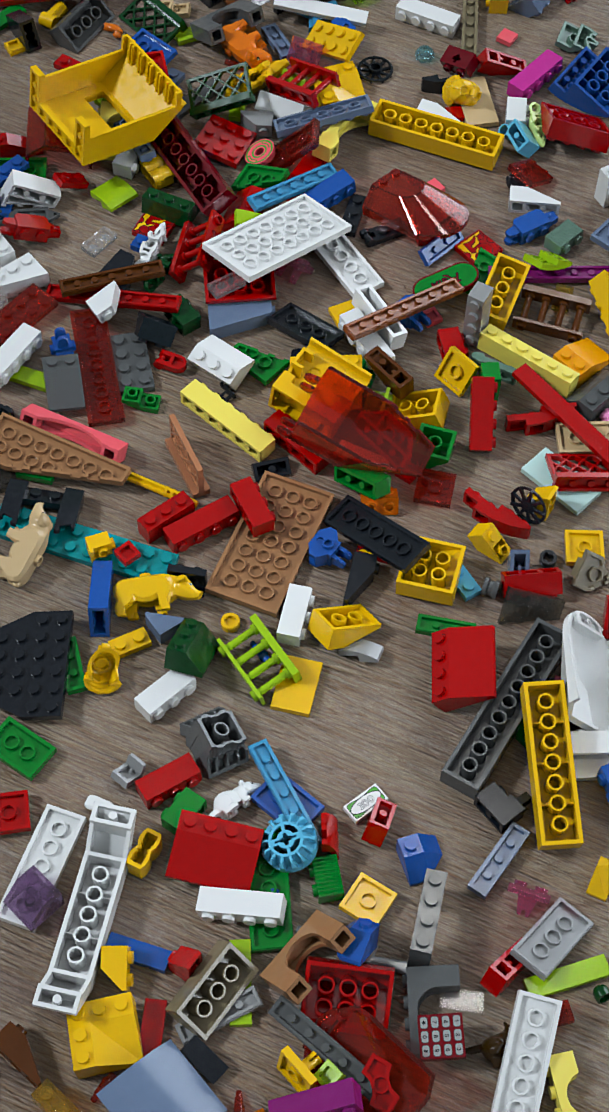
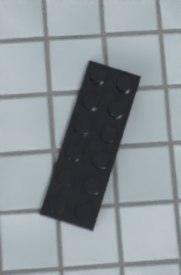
[323,495,431,574]

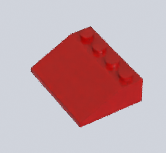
[541,102,609,154]
[203,260,276,304]
[432,625,497,712]
[165,809,264,890]
[301,956,395,1038]

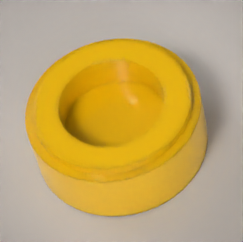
[221,613,240,633]

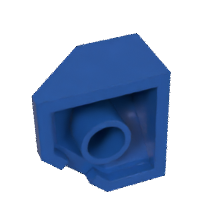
[396,833,442,887]
[337,918,380,966]

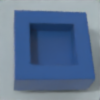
[130,233,148,252]

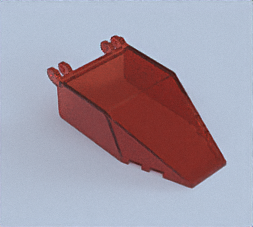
[276,366,435,477]

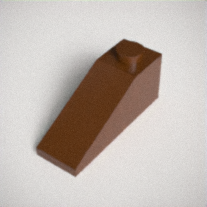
[364,345,414,401]
[0,1021,43,1092]

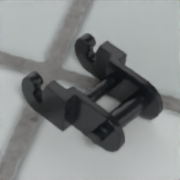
[211,381,236,403]

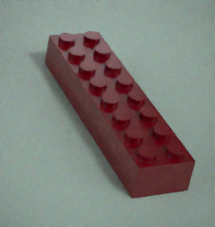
[151,116,238,218]

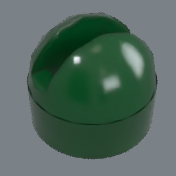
[593,985,609,1004]

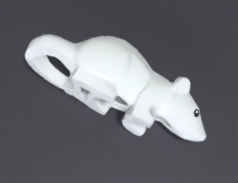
[134,222,167,265]
[209,780,261,820]

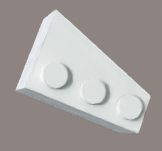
[0,169,61,208]
[0,252,50,300]

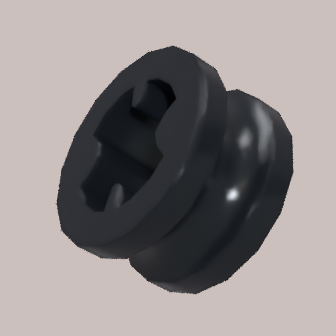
[539,550,557,568]

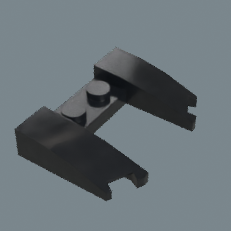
[0,478,85,534]

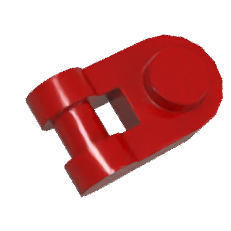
[153,349,187,374]

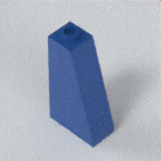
[88,561,114,637]

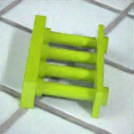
[217,613,302,706]

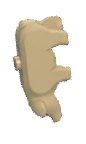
[0,502,53,587]

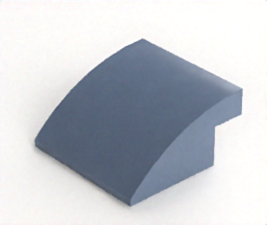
[96,1039,228,1112]

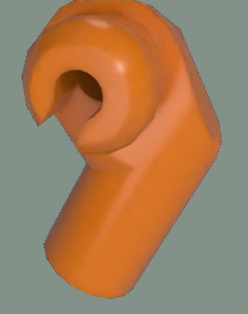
[104,22,123,39]

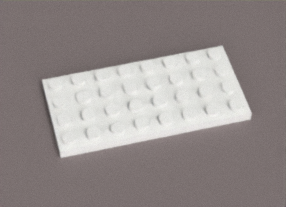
[202,193,352,283]

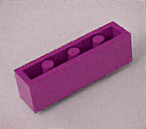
[268,1077,364,1112]

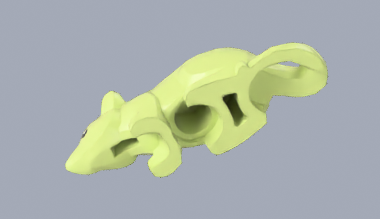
[528,102,546,148]

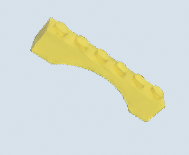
[312,101,378,163]

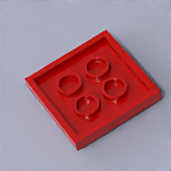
[195,114,257,169]

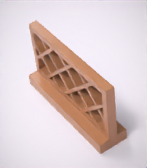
[165,414,211,499]

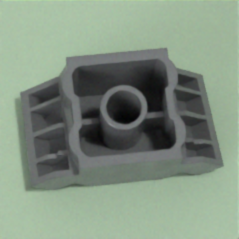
[180,706,249,779]

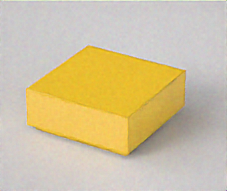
[4,38,25,57]

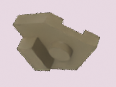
[570,549,609,593]

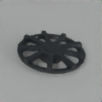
[357,56,393,84]
[510,486,546,525]

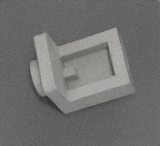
[110,753,146,789]

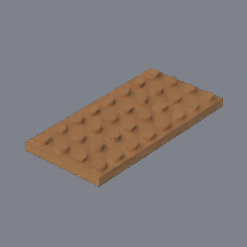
[205,470,335,618]

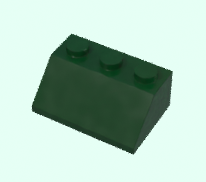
[141,187,201,227]
[164,618,219,678]

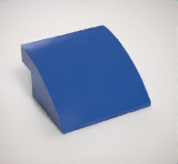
[548,46,609,118]

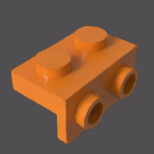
[360,487,399,515]

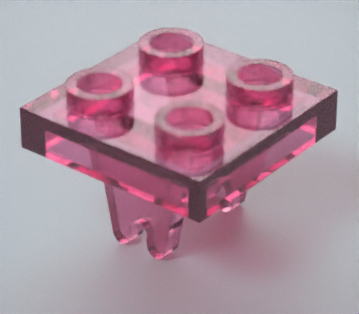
[287,35,324,69]
[275,258,315,284]
[507,879,551,918]

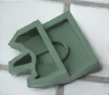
[554,21,600,53]

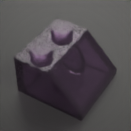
[3,865,65,932]

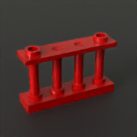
[265,57,341,109]
[168,209,225,284]

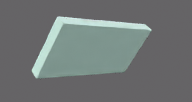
[521,447,601,516]

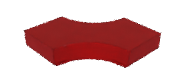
[361,1053,401,1112]

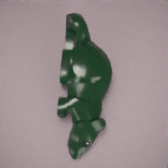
[143,253,174,293]

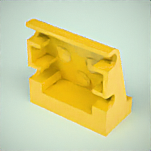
[268,337,373,443]

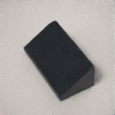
[251,456,292,482]

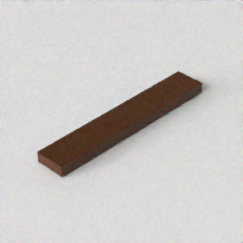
[58,259,165,298]

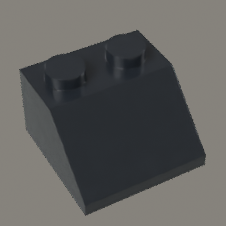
[134,311,178,349]

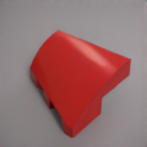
[321,813,339,860]

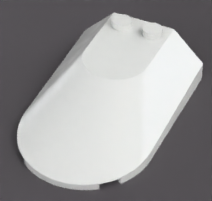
[561,611,609,731]

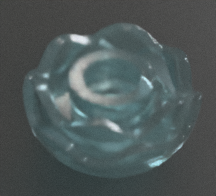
[415,45,435,63]

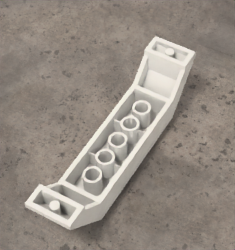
[32,801,137,1016]

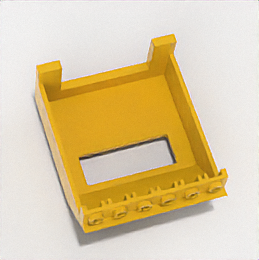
[29,34,187,166]

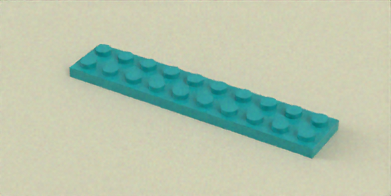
[0,504,179,578]

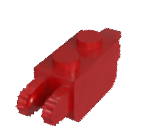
[0,213,61,243]

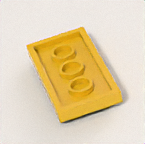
[302,20,365,63]

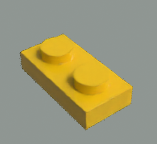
[108,627,152,659]

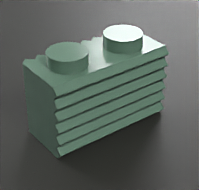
[544,219,584,256]

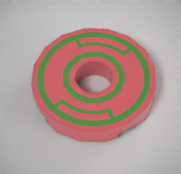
[245,139,276,165]

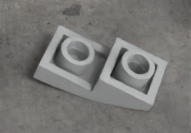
[338,639,384,663]

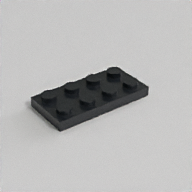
[267,302,345,348]

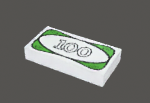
[343,783,388,824]

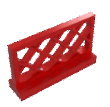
[545,453,609,492]

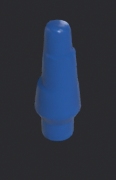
[250,641,271,662]

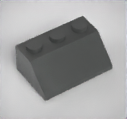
[565,371,609,421]

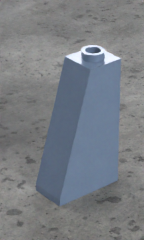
[208,300,275,339]

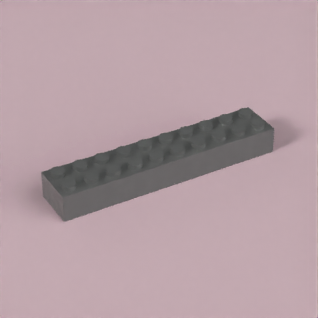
[440,618,562,800]

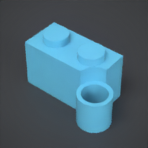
[498,118,540,159]

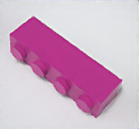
[507,49,563,99]

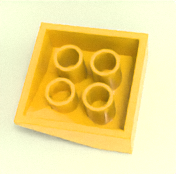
[307,61,365,107]
[396,536,466,606]
[66,992,144,1079]

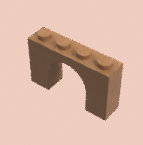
[259,910,356,1005]

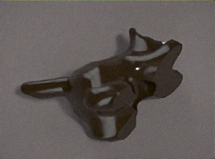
[465,1022,510,1069]

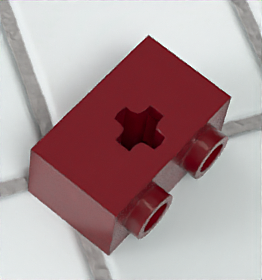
[440,45,480,78]

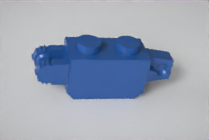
[504,209,559,246]

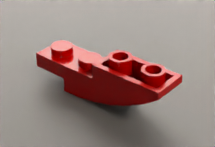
[504,402,577,436]
[463,487,531,539]

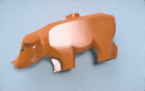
[220,19,272,68]

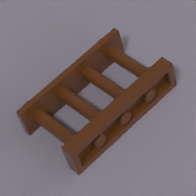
[512,283,592,343]

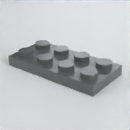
[109,332,155,396]

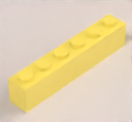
[477,324,580,399]
[180,379,275,462]

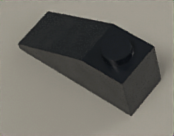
[343,551,380,606]

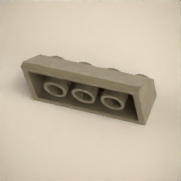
[165,940,259,1041]

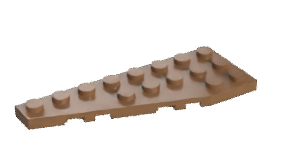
[0,412,132,486]

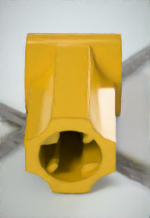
[38,1,68,29]

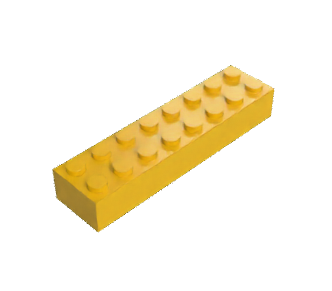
[368,98,505,171]
[520,680,584,851]

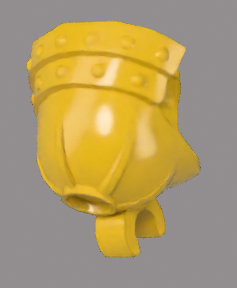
[442,75,482,107]
[83,643,122,694]

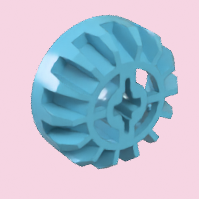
[261,813,319,873]

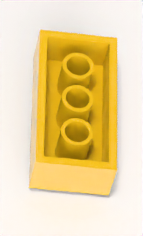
[485,252,531,331]

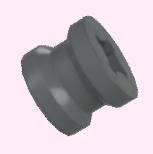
[481,577,501,599]

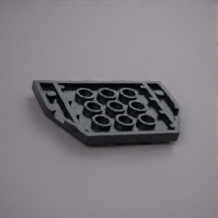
[0,610,74,721]

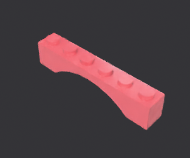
[20,403,129,463]

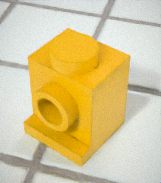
[85,531,116,563]

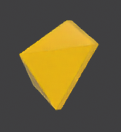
[586,856,609,902]

